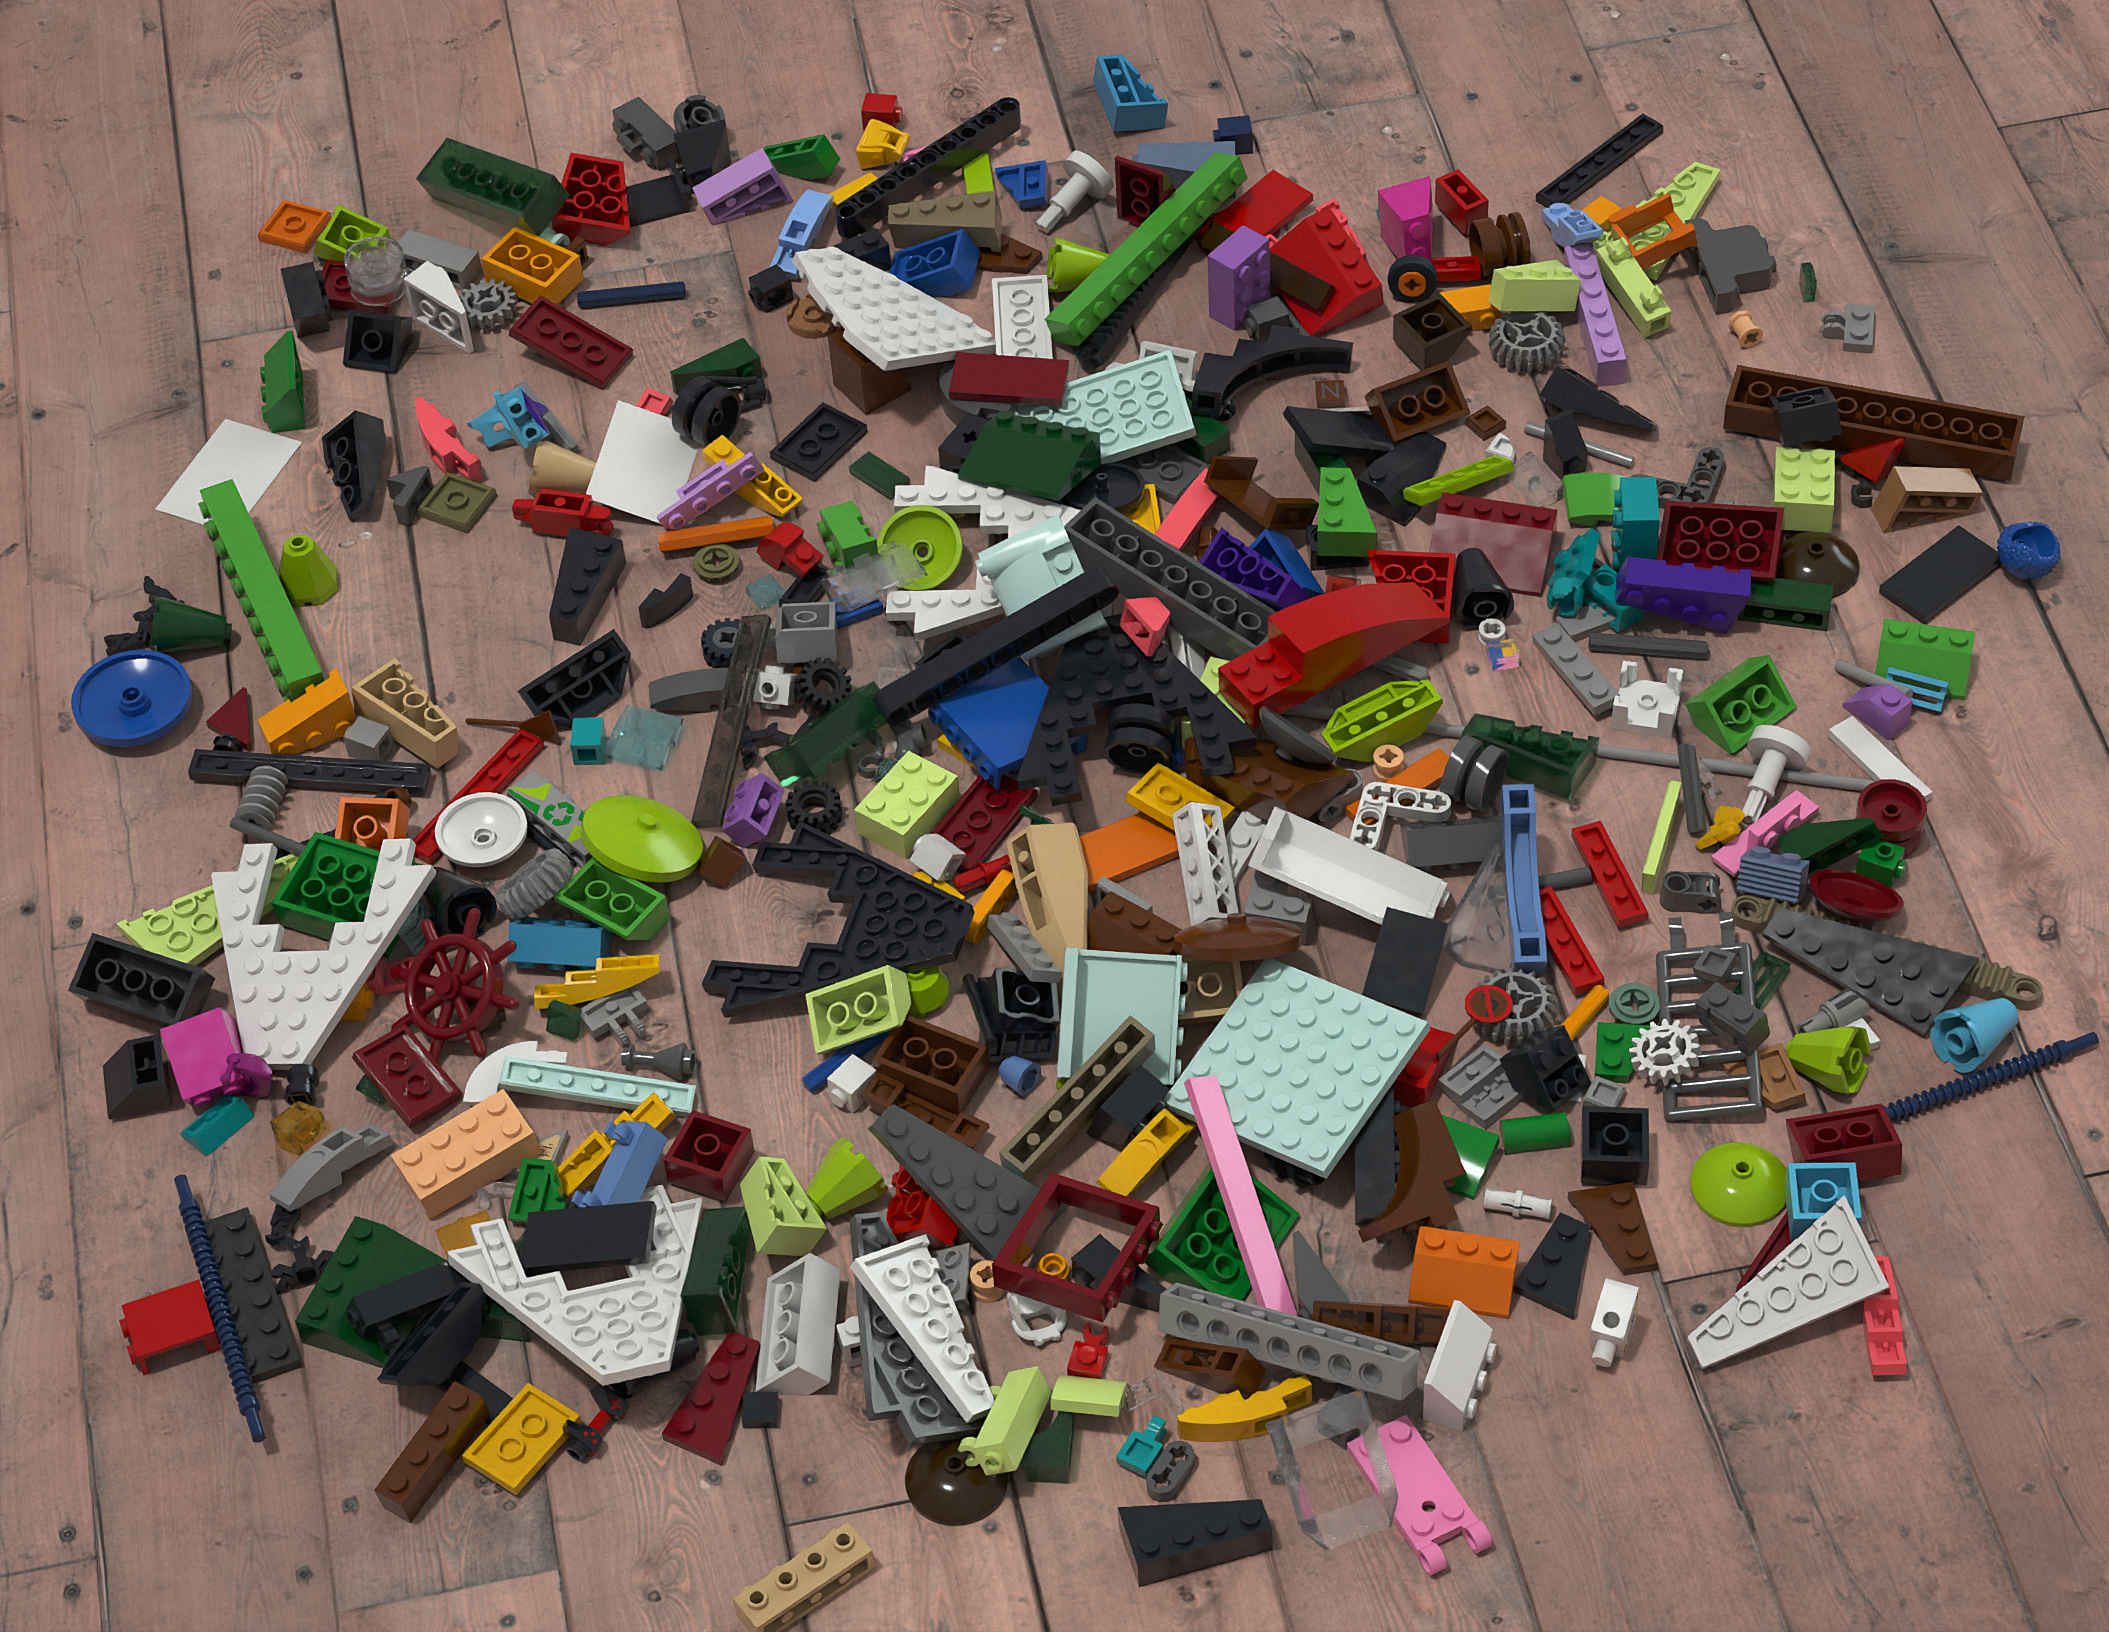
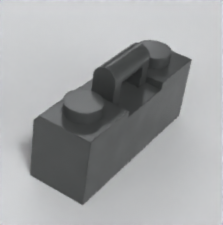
[612,97,677,170]

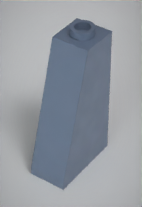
[1132,141,1236,198]

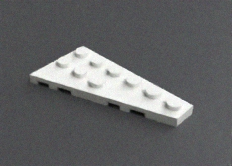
[850,1234,994,1423]

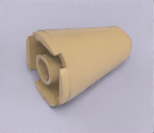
[529,440,596,496]

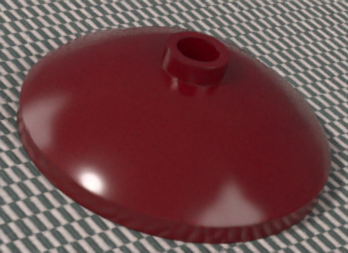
[1809,870,1904,924]

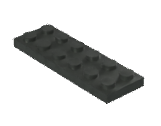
[185,1207,301,1384]

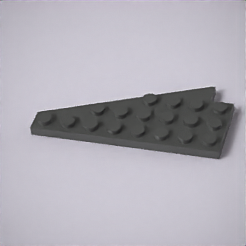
[850,1212,988,1446]

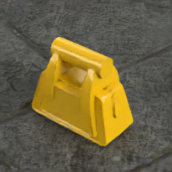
[856,119,910,169]

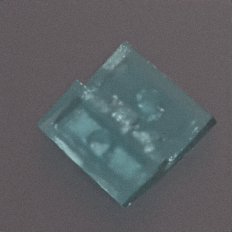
[604,705,684,771]

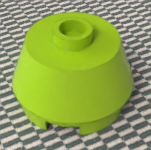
[906,966,949,1019]

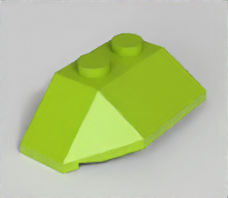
[1321,679,1443,762]

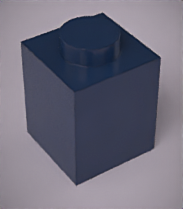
[1213,115,1253,155]

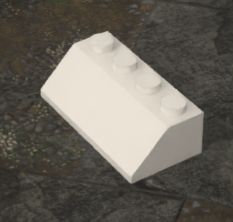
[755,1253,840,1395]

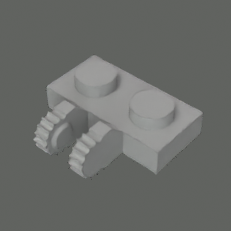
[1822,304,1875,353]
[576,986,648,1046]

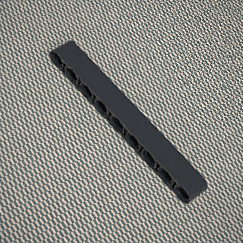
[835,97,1021,238]
[873,566,1119,726]

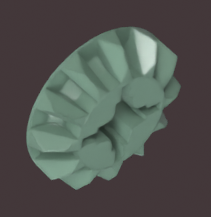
[1609,983,1660,1025]

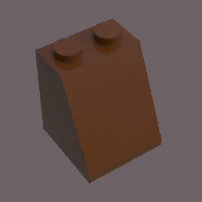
[828,328,911,415]

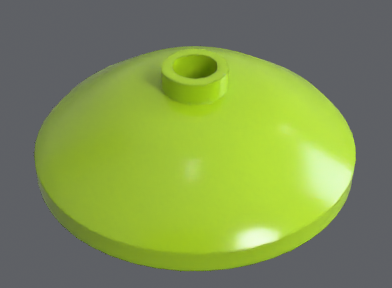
[877,505,963,591]
[1690,1142,1787,1227]

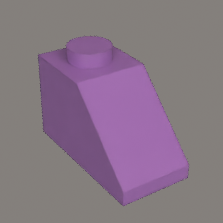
[1842,684,1913,740]

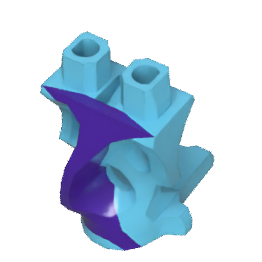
[467,386,550,449]

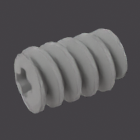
[235,766,288,831]

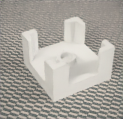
[1611,660,1683,738]

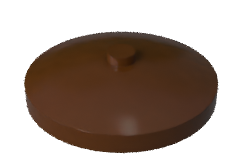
[1174,913,1302,961]

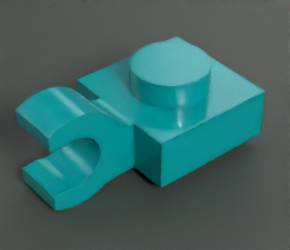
[1116,1415,1168,1477]

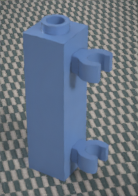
[571,1121,668,1208]

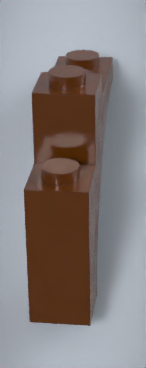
[1358,1100,1466,1244]

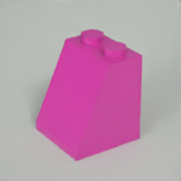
[1378,176,1434,261]
[160,1007,251,1107]

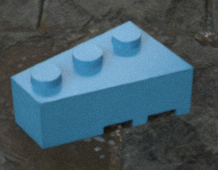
[1093,54,1168,132]

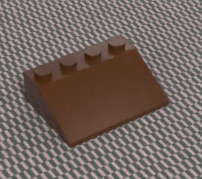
[1198,739,1355,820]

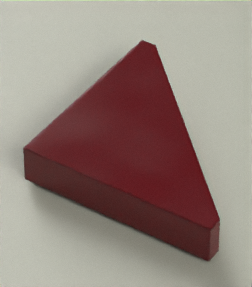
[206,687,251,751]

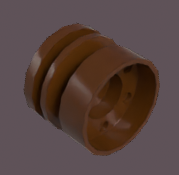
[1468,212,1531,277]

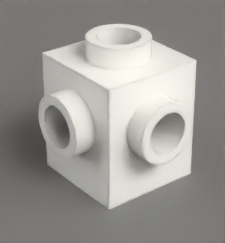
[750,665,798,709]

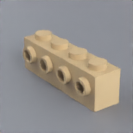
[733,1522,875,1632]

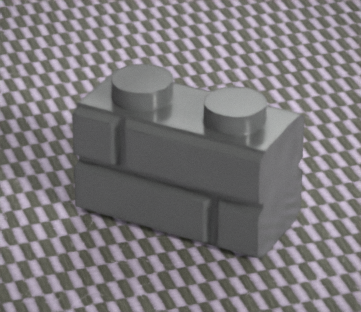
[1696,982,1770,1055]

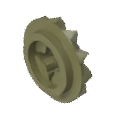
[693,544,740,582]

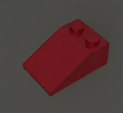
[1115,156,1176,227]

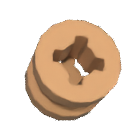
[1373,744,1404,783]
[970,1260,1004,1303]

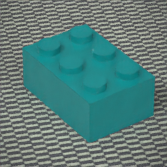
[1611,477,1660,571]

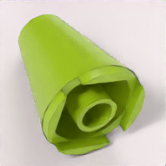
[1047,237,1110,293]

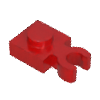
[1067,1322,1109,1379]

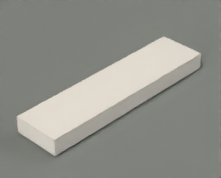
[1828,716,1933,802]

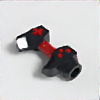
[563,1383,629,1461]

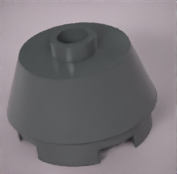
[673,95,725,133]

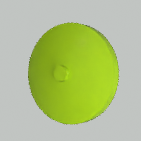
[580,795,703,882]

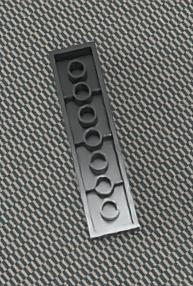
[1064,497,1276,661]

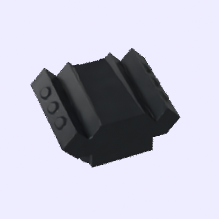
[977,967,1060,1063]

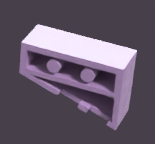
[693,148,793,225]

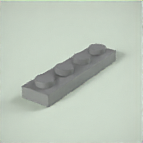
[1532,623,1621,716]
[986,912,1062,983]

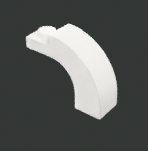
[463,1041,570,1111]

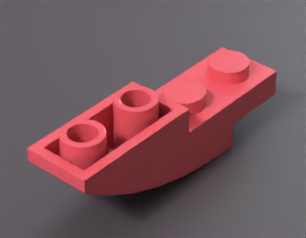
[415,396,482,482]

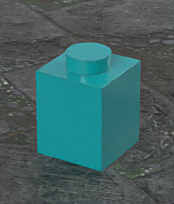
[570,717,607,765]

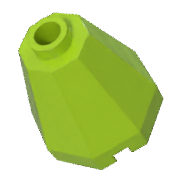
[278,534,338,608]
[1786,1026,1871,1094]
[805,1137,889,1219]

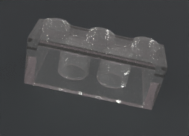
[821,541,928,612]

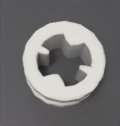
[1478,619,1505,648]

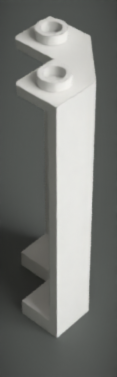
[1248,806,1451,925]

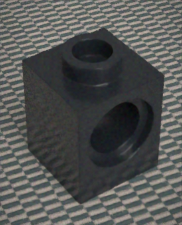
[748,264,794,313]

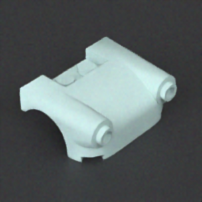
[975,514,1108,661]

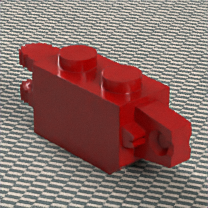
[512,488,614,537]

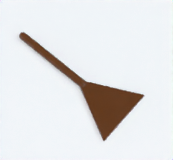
[465,710,562,746]

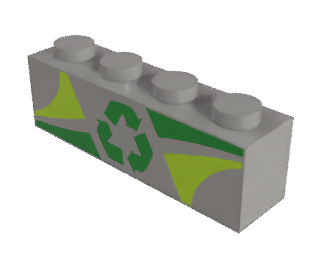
[506,771,593,868]

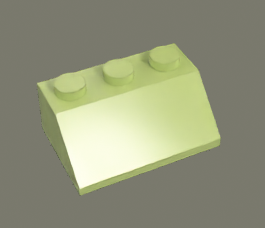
[805,965,911,1055]

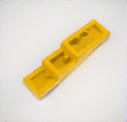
[534,954,660,1010]
[558,1092,677,1198]

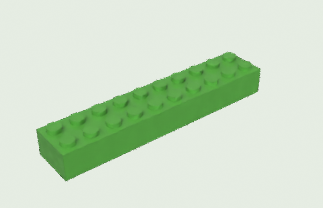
[198,479,324,702]

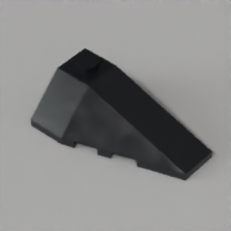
[1539,366,1658,430]
[1357,431,1447,527]

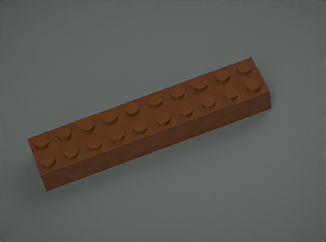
[1723,365,2025,481]

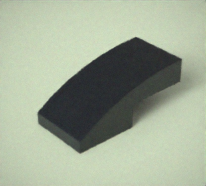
[638,573,694,629]

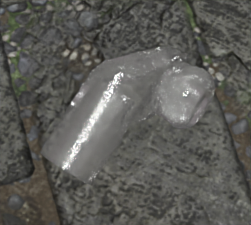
[473,1182,516,1210]

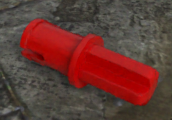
[953,855,1013,893]

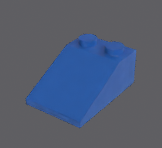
[890,229,980,297]

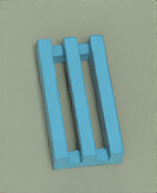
[1886,667,1949,712]

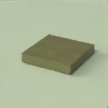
[417,472,497,533]

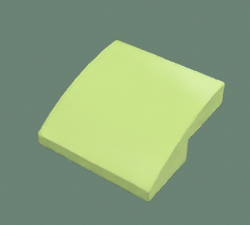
[1051,1375,1128,1417]

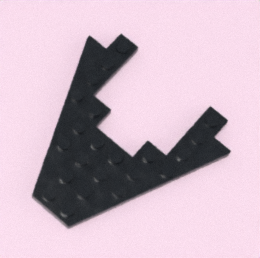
[1017,614,1257,806]
[702,822,975,1018]

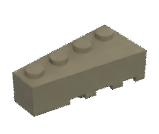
[888,190,1002,252]

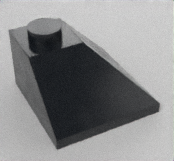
[673,119,731,194]

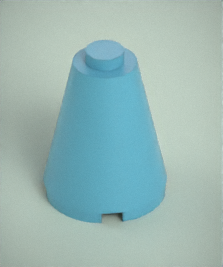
[1930,998,2019,1073]

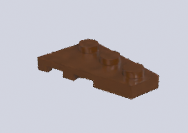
[1568,1182,1657,1276]

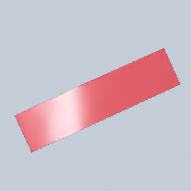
[1155,468,1222,550]
[1859,1256,1907,1375]

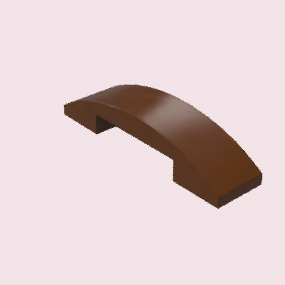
[861,1072,990,1150]

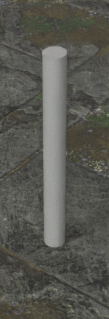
[1524,421,1635,468]

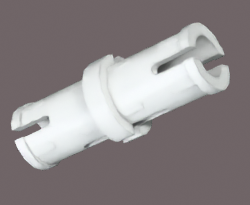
[1483,1188,1553,1220]

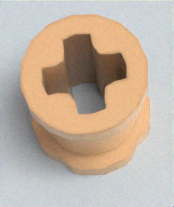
[1728,310,1763,348]

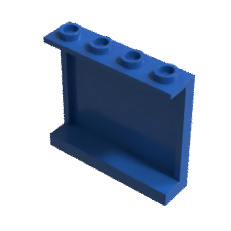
[928,657,1088,790]

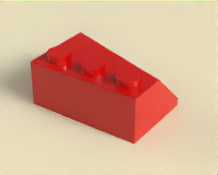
[551,153,631,245]
[1367,550,1456,644]
[886,1159,959,1249]

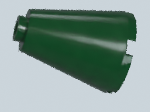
[151,597,232,654]

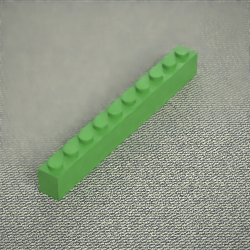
[1045,152,1248,346]

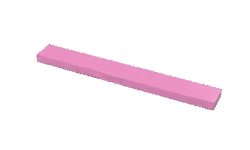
[1184,1076,1297,1316]

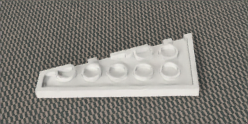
[1687,1195,1889,1370]

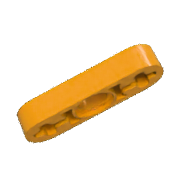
[965,870,1017,944]

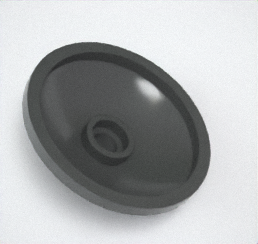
[1259,705,1339,764]

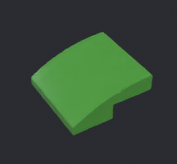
[1562,473,1624,527]

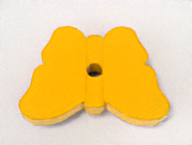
[1694,805,1745,850]

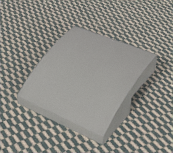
[1438,1044,1526,1129]

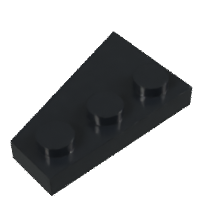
[1513,1212,1590,1320]

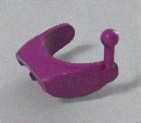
[220,1053,272,1097]

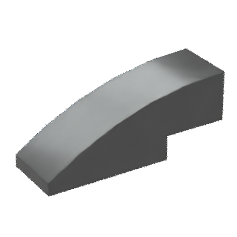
[648,668,745,712]

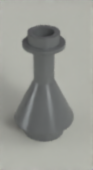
[621,1043,695,1081]

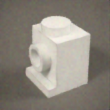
[836,1316,862,1368]

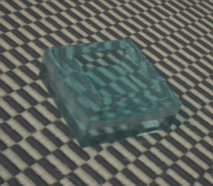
[745,574,786,611]

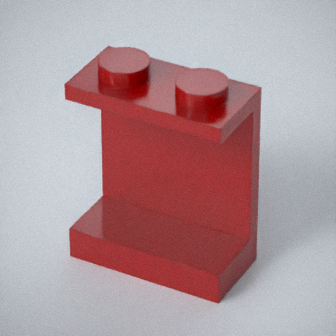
[119,1279,221,1375]

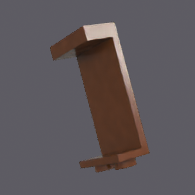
[1204,456,1319,530]

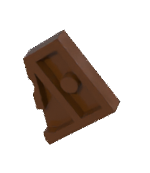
[976,234,1042,274]

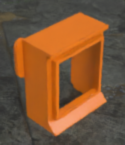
[1608,193,1698,270]

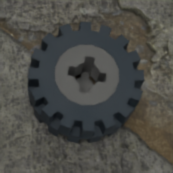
[701,618,756,669]

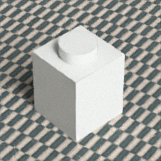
[910,834,966,881]
[827,1054,877,1113]

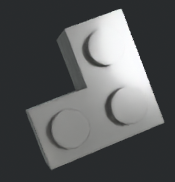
[1244,870,1312,946]

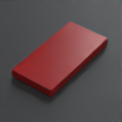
[1199,169,1314,237]

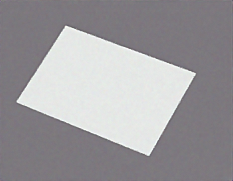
[586,400,700,523]
[155,419,302,525]

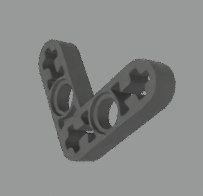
[1630,447,1724,509]

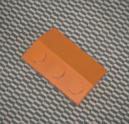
[1408,1226,1520,1319]

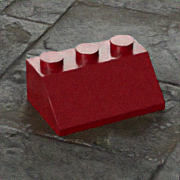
[1786,1103,1902,1182]

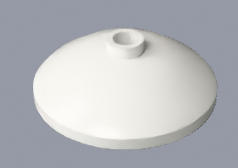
[435,792,528,867]

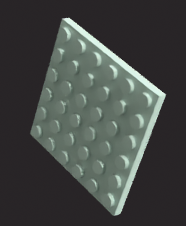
[1163,958,1430,1179]

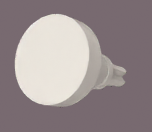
[1035,150,1114,234]
[1742,725,1811,823]

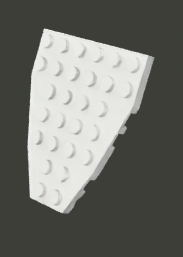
[792,246,996,371]

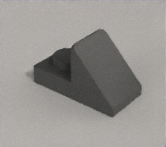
[386,466,433,526]

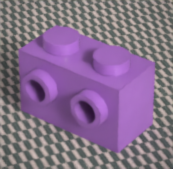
[722,773,785,848]

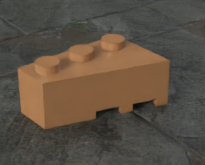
[1871,466,1983,533]

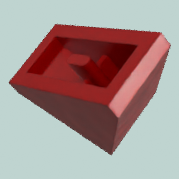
[1840,437,1905,483]

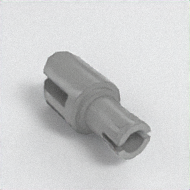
[1797,988,1870,1034]

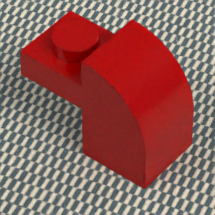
[756,522,824,578]

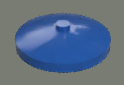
[71,650,193,747]

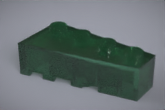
[763,681,886,787]
[680,1206,752,1336]

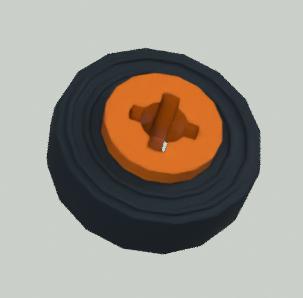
[1387,255,1438,303]

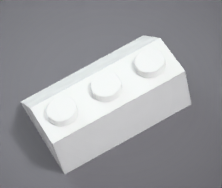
[1423,1300,1497,1431]

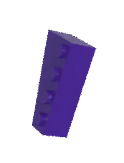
[1199,527,1309,612]
[1615,557,1751,633]

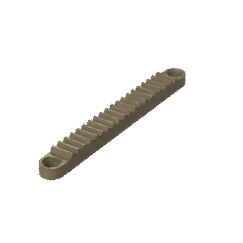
[1731,895,2043,1011]

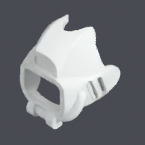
[1007,1291,1067,1346]

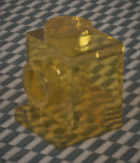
[270,1101,326,1156]

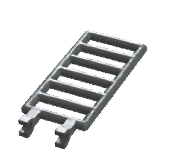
[1656,912,1762,1121]

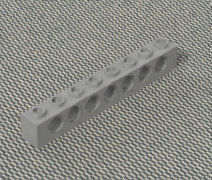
[1158,1283,1419,1401]

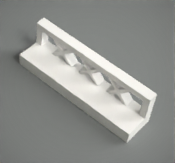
[1172,802,1239,926]

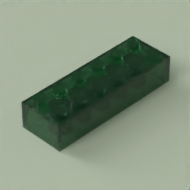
[416,138,570,237]

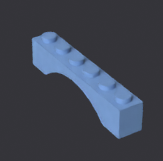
[1500,784,1547,975]

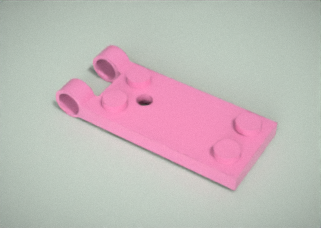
[1347,1415,1493,1576]

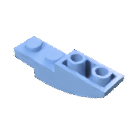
[770,189,834,280]
[1541,203,1603,247]

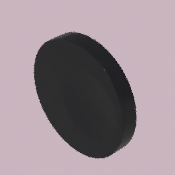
[1062,462,1145,515]

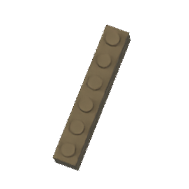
[999,1015,1156,1182]

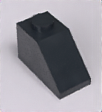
[1543,409,1588,481]

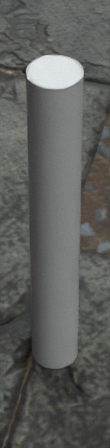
[1834,660,1913,699]

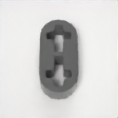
[1146,1441,1195,1502]

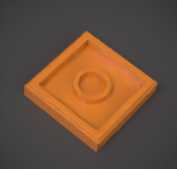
[257,200,332,254]

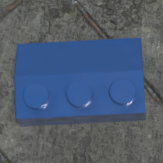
[1248,528,1325,600]

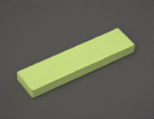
[1641,780,1682,895]

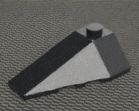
[322,410,386,521]

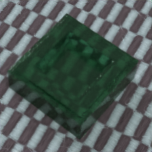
[1799,262,1817,302]
[546,1000,582,1041]

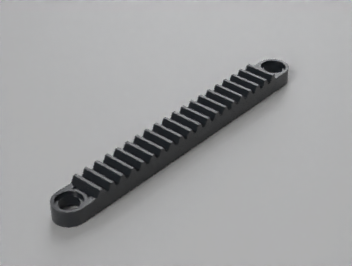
[1076,213,1213,371]

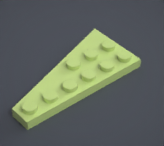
[1586,162,1720,280]
[116,853,300,966]

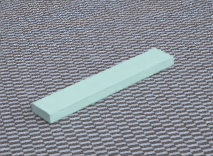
[499,1056,696,1118]

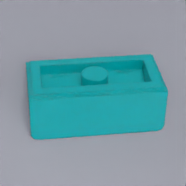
[180,1095,253,1156]

